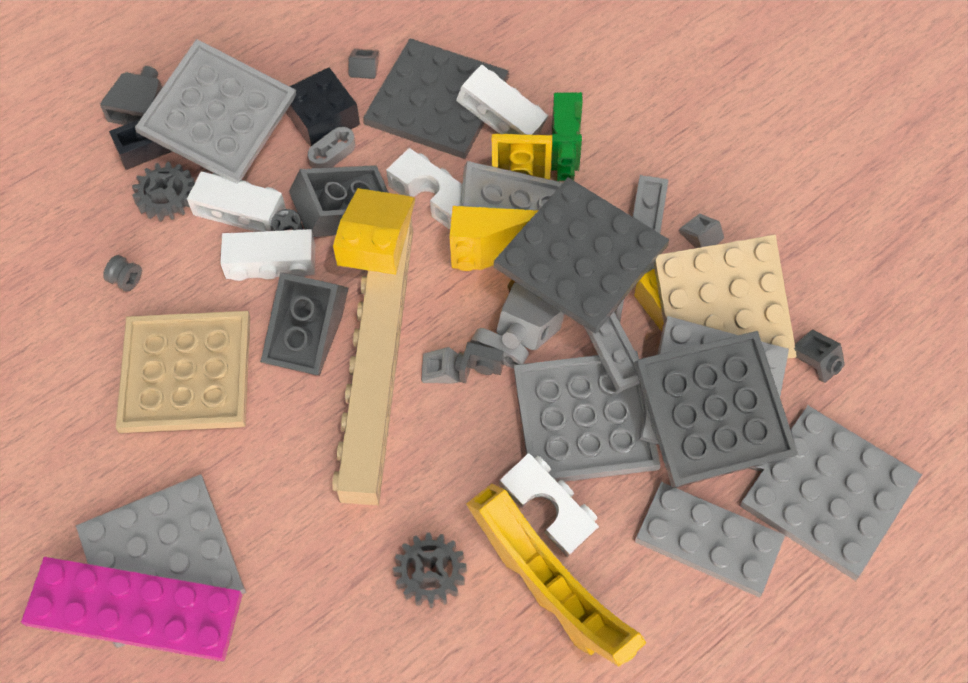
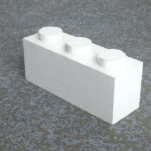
[456,64,549,135]
[187,171,286,232]
[220,229,315,281]

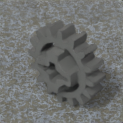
[132,162,195,221]
[393,532,467,608]

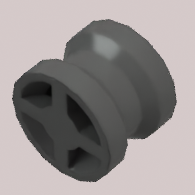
[271,209,303,231]
[103,255,142,292]

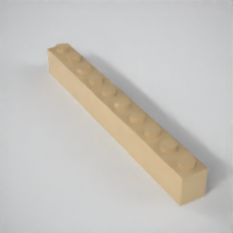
[332,219,413,505]

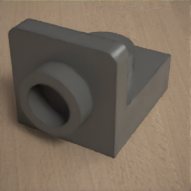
[794,329,845,383]
[455,342,504,383]

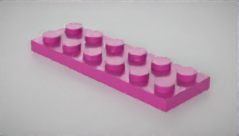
[21,557,243,662]

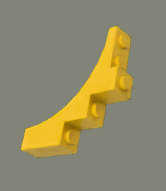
[466,484,646,667]

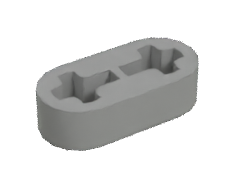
[308,127,356,169]
[470,328,529,369]

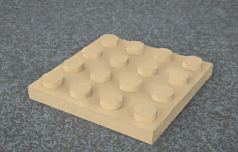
[654,235,797,359]
[116,311,250,433]

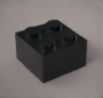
[286,67,360,147]

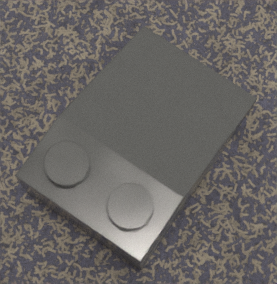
[289,165,389,237]
[260,272,349,376]

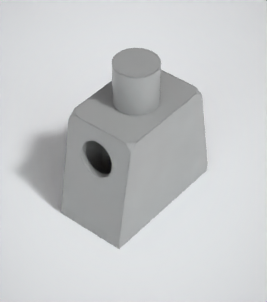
[496,283,565,350]

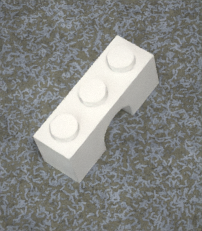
[386,148,463,229]
[499,453,599,557]

